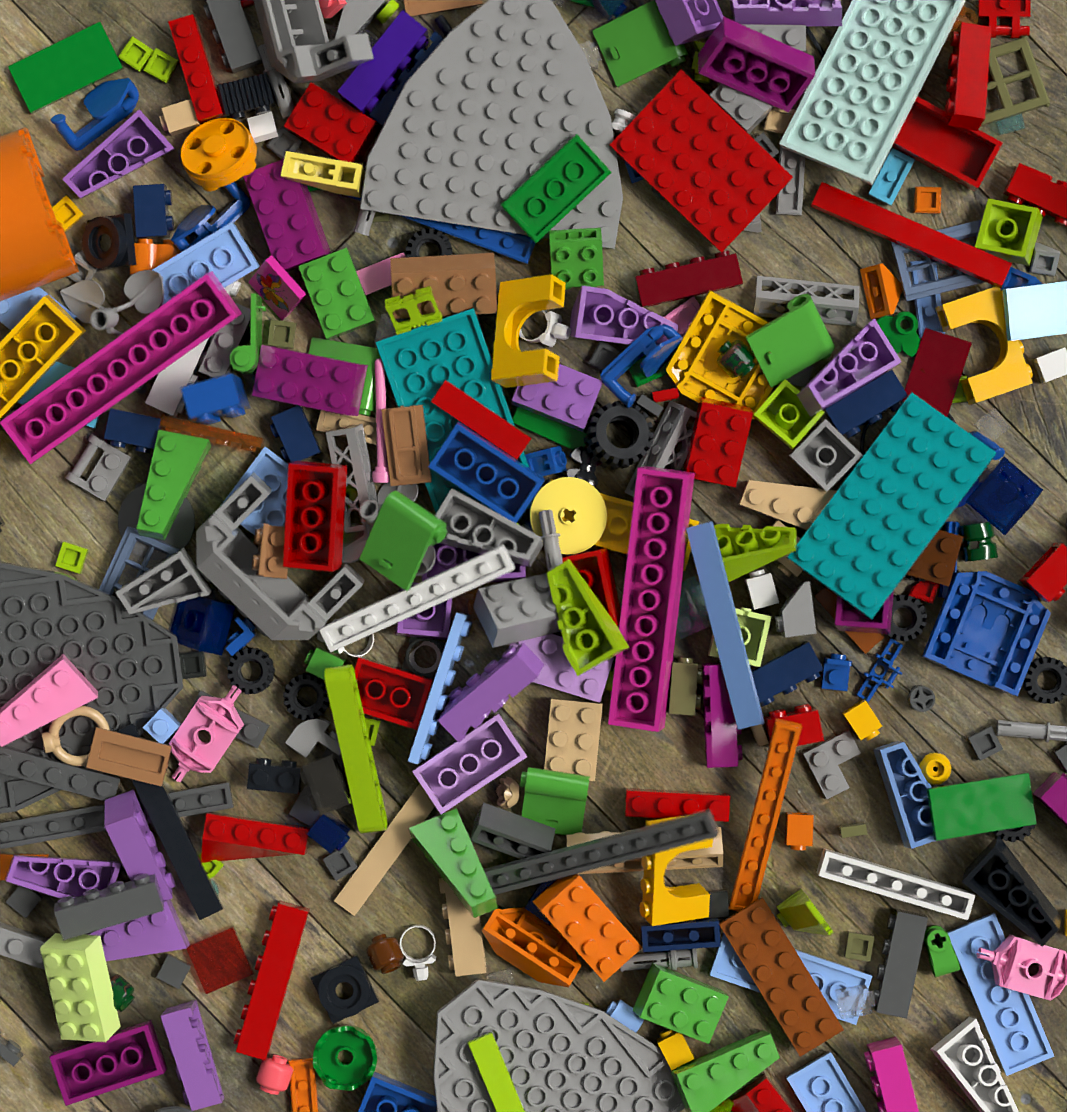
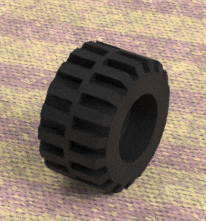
[584,401,654,470]

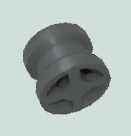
[908,685,935,712]

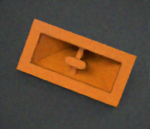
[860,263,902,319]

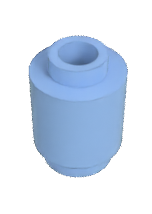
[605,999,644,1034]

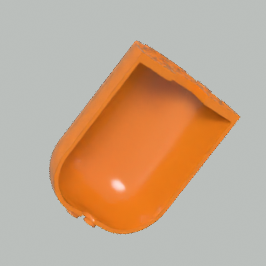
[0,127,79,301]

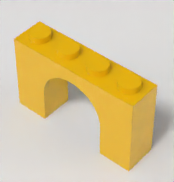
[491,274,566,388]
[935,287,1033,405]
[640,815,713,926]

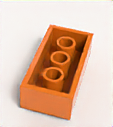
[533,873,643,982]

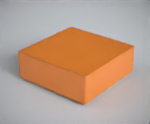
[914,187,941,214]

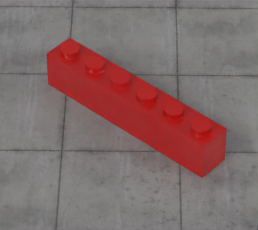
[233,900,310,1060]

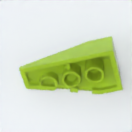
[695,524,796,582]
[547,560,629,676]
[777,888,834,936]

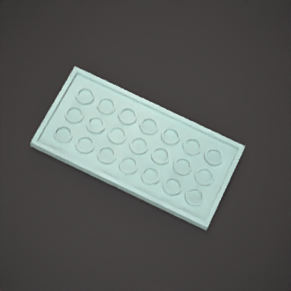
[779,0,965,185]

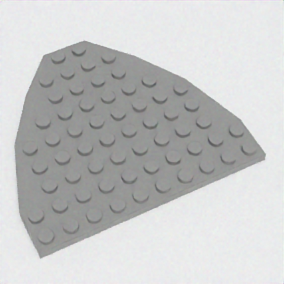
[360,0,623,249]
[433,979,685,1112]

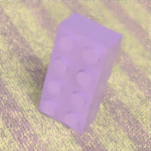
[509,633,614,703]
[412,713,527,814]

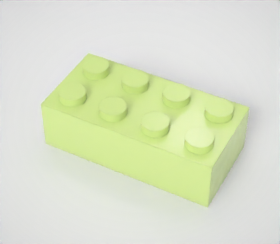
[40,933,121,1042]

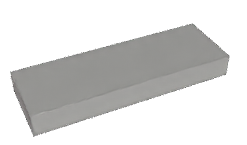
[776,137,805,216]

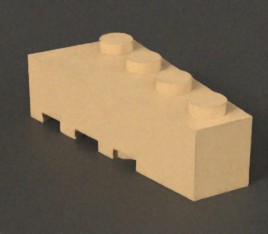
[738,480,837,531]

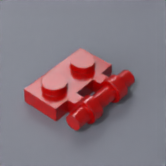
[977,0,1031,38]

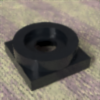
[82,213,136,272]
[311,955,380,1024]

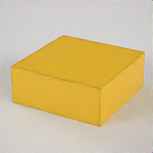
[52,195,85,232]

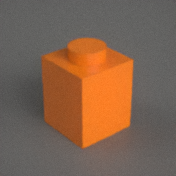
[785,812,814,850]

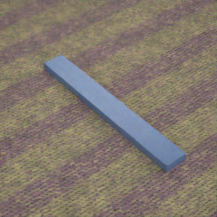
[686,521,765,729]

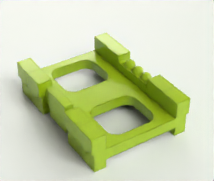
[385,286,442,335]

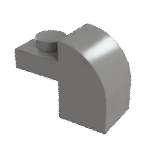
[285,718,341,757]

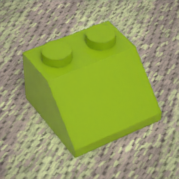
[975,198,1043,266]
[753,379,825,449]

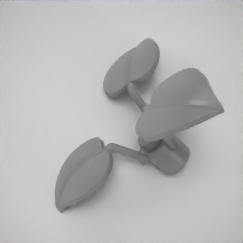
[60,270,164,336]
[342,482,436,576]

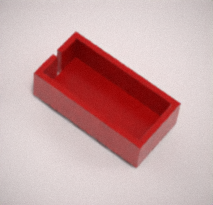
[892,96,1003,192]

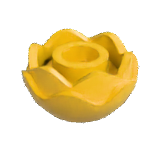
[919,753,951,785]

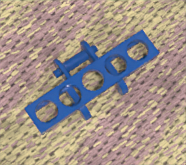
[856,638,903,702]

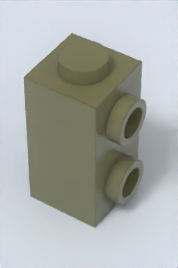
[668,657,703,716]

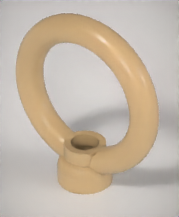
[41,706,110,766]

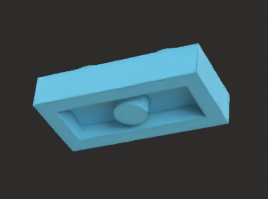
[868,148,915,206]

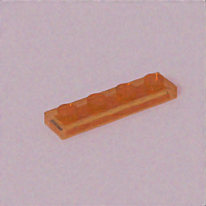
[160,415,265,452]

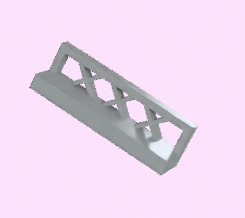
[753,276,859,326]
[625,400,697,497]
[326,424,378,533]

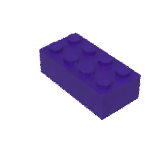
[337,10,429,116]

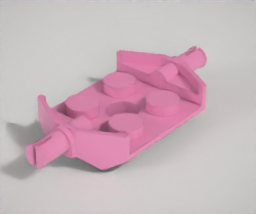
[169,686,244,782]
[976,934,1067,1001]

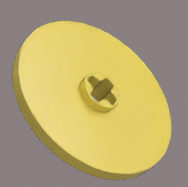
[530,477,607,555]

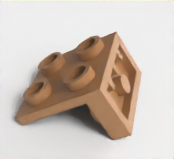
[251,524,288,579]

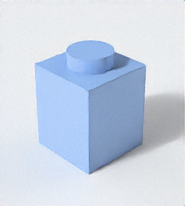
[143,708,182,744]

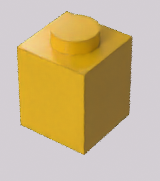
[842,699,882,741]
[657,1029,694,1071]

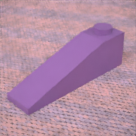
[570,286,678,345]

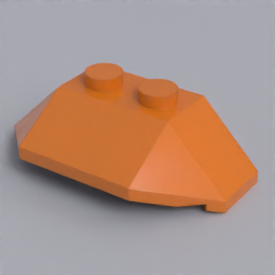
[482,907,582,987]

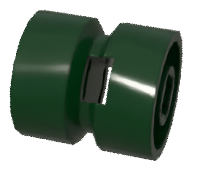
[960,522,998,562]

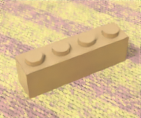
[439,878,487,977]

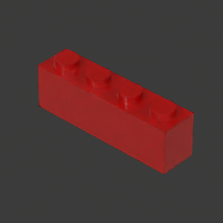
[168,14,225,124]
[945,22,991,131]
[625,788,730,822]

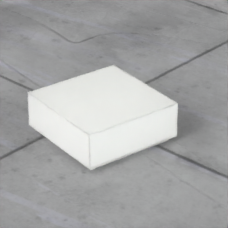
[247,111,278,143]

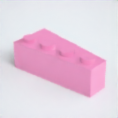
[0,654,98,747]

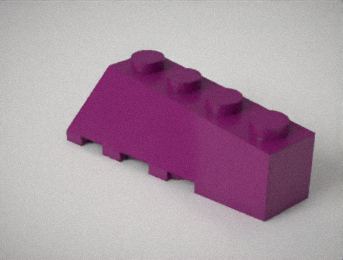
[702,663,743,768]

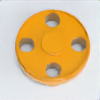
[181,118,257,192]

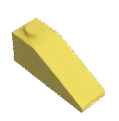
[281,151,365,198]

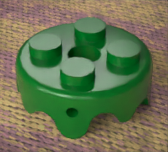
[313,1024,378,1091]

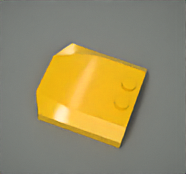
[665,290,773,419]

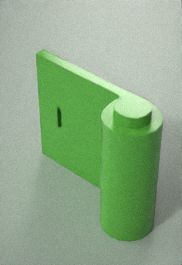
[592,0,689,87]
[230,293,266,375]
[745,294,835,388]
[309,337,381,416]
[359,491,447,591]
[520,767,590,835]

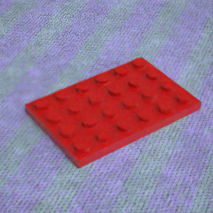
[609,69,793,253]

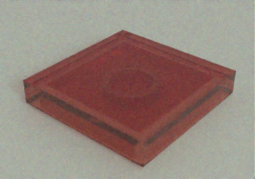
[187,926,254,994]

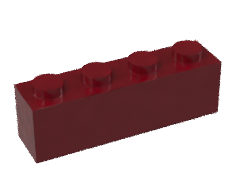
[635,250,743,308]

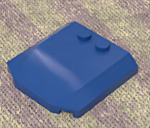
[922,571,1051,696]

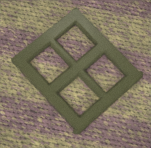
[951,36,1050,127]

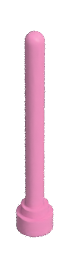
[372,358,390,483]

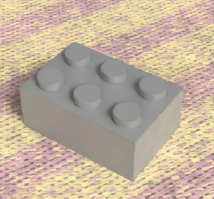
[473,573,561,648]

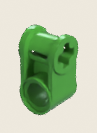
[924,925,960,978]

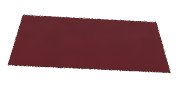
[904,328,972,417]

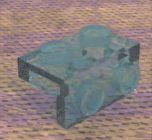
[676,576,711,639]

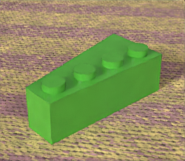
[409,808,498,918]
[670,1030,780,1112]

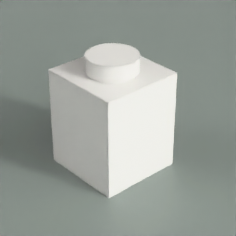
[1033,347,1067,383]
[745,569,779,610]

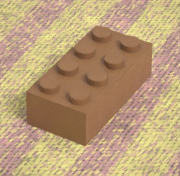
[390,253,497,319]

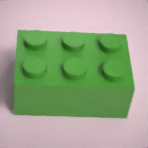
[298,248,376,340]
[633,963,729,1044]

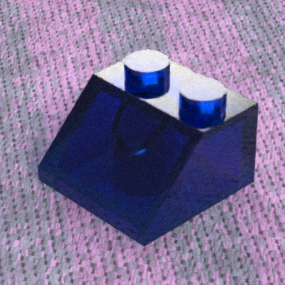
[965,456,1043,535]
[170,596,235,655]

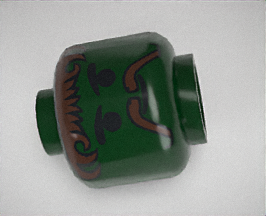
[717,340,755,378]
[110,974,135,1012]

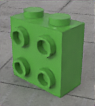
[549,228,604,290]

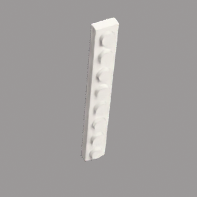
[319,544,515,653]

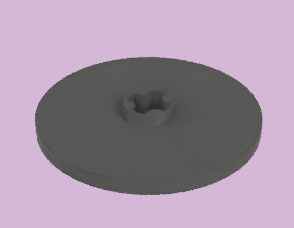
[118,484,195,560]

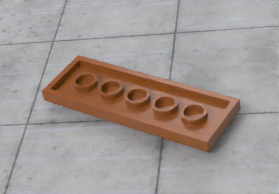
[719,897,844,1057]

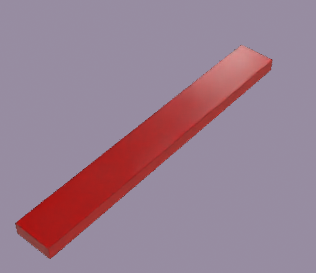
[811,182,1012,288]

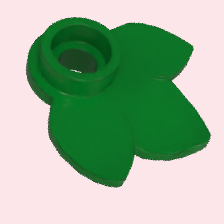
[877,312,920,357]

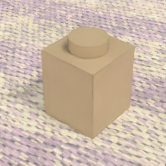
[159,99,201,136]

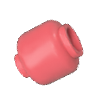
[256,1054,293,1095]

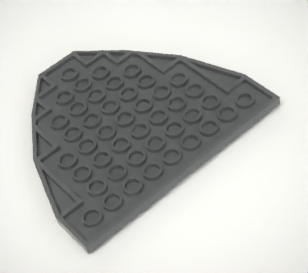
[0,561,183,814]

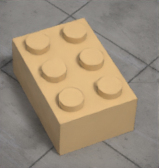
[544,697,603,781]

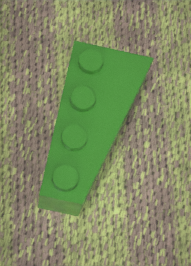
[137,430,211,540]

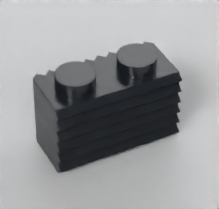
[216,73,276,120]

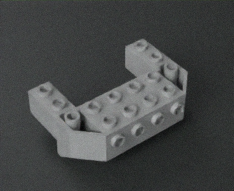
[254,0,374,83]
[196,472,365,640]

